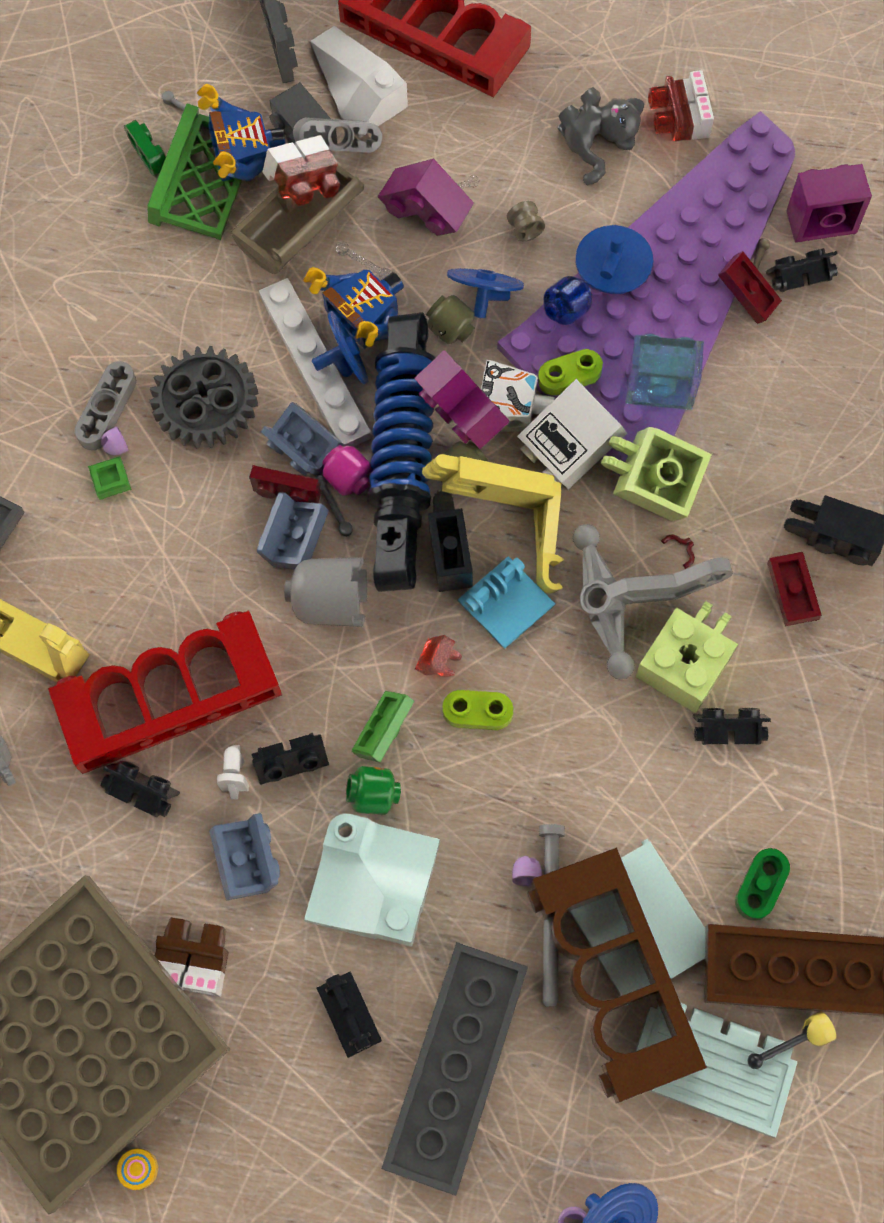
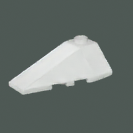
[310,26,408,139]

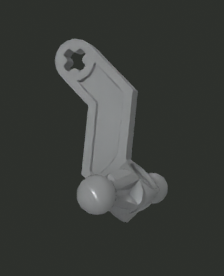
[573,524,733,680]

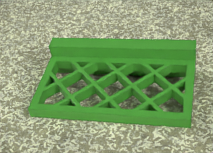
[147,103,242,240]

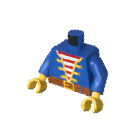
[197,84,285,182]
[303,267,404,350]

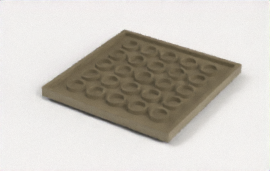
[0,875,231,1215]

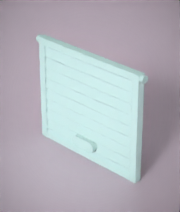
[569,839,705,1006]

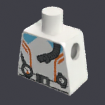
[481,360,555,432]

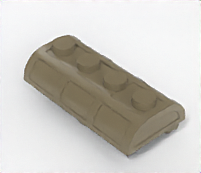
[231,157,364,274]

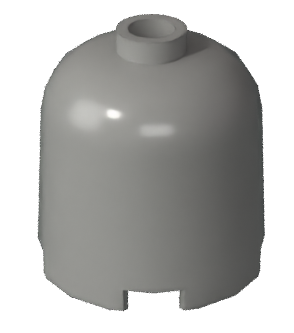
[284,558,367,627]

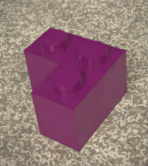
[378,158,474,236]
[414,350,510,449]

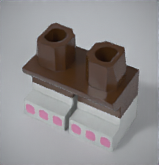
[154,917,229,997]

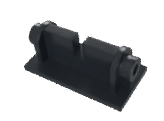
[766,248,838,292]
[693,708,771,745]
[252,733,329,785]
[100,760,180,817]
[317,971,382,1058]

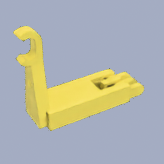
[422,454,564,594]
[0,599,89,682]

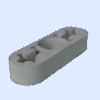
[293,118,382,153]
[75,361,137,450]

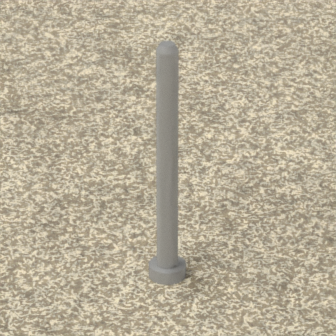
[539,824,565,1007]

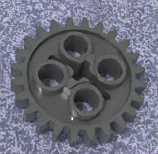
[150,346,259,449]

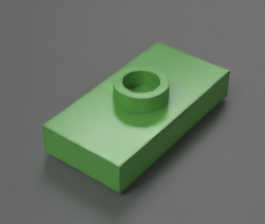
[351,691,414,763]

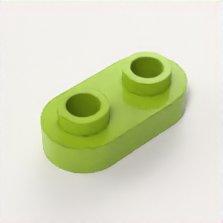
[538,349,603,395]
[442,690,513,730]

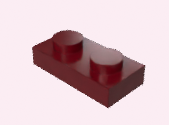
[718,251,782,324]
[249,465,321,503]
[767,552,822,627]

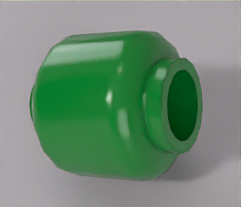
[346,766,401,815]

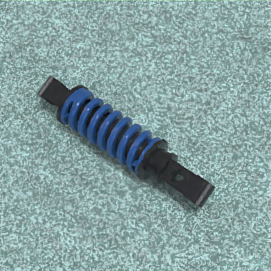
[367,312,435,592]

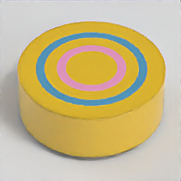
[117,1149,158,1190]

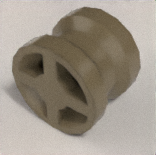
[507,201,545,242]

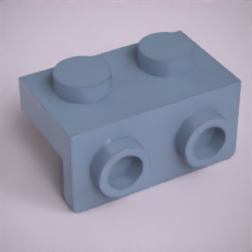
[261,402,344,475]
[257,492,329,570]
[209,813,280,901]

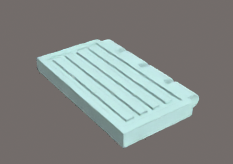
[635,1003,798,1138]

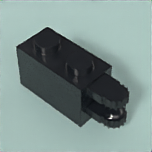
[428,489,473,592]
[784,495,884,566]

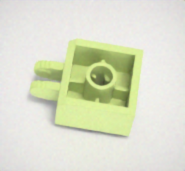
[601,427,712,521]
[635,601,738,714]

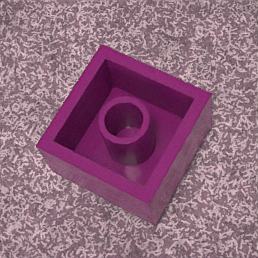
[786,164,872,243]

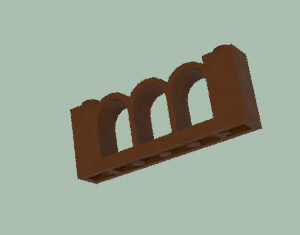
[527,847,707,1103]

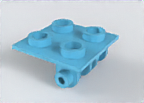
[458,556,555,649]

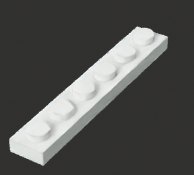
[259,278,372,447]

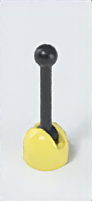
[747,1011,836,1069]

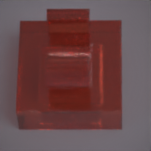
[415,635,462,677]

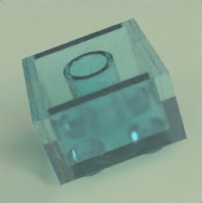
[625,334,704,410]

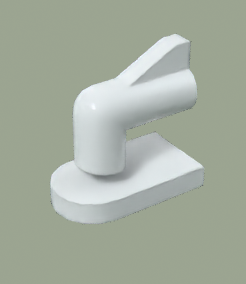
[217,745,249,799]

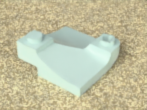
[304,814,440,947]

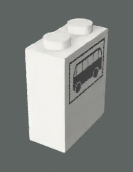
[517,379,627,490]

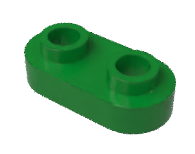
[124,120,166,176]
[735,848,790,921]

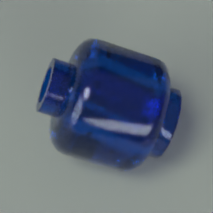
[543,276,592,325]

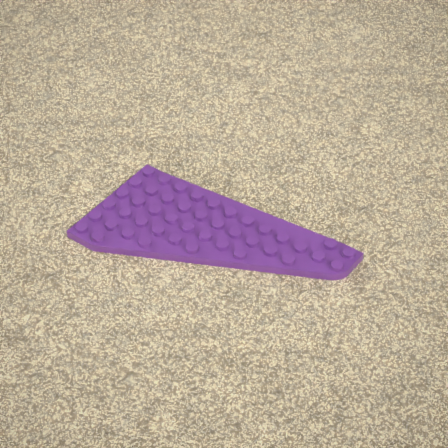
[497,111,795,476]

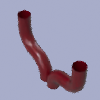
[661,534,695,569]

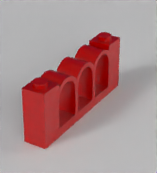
[338,0,531,98]
[48,610,282,774]

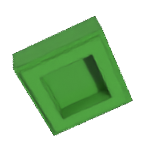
[88,456,132,500]

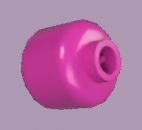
[323,445,372,496]

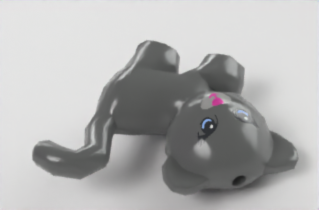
[557,87,644,185]

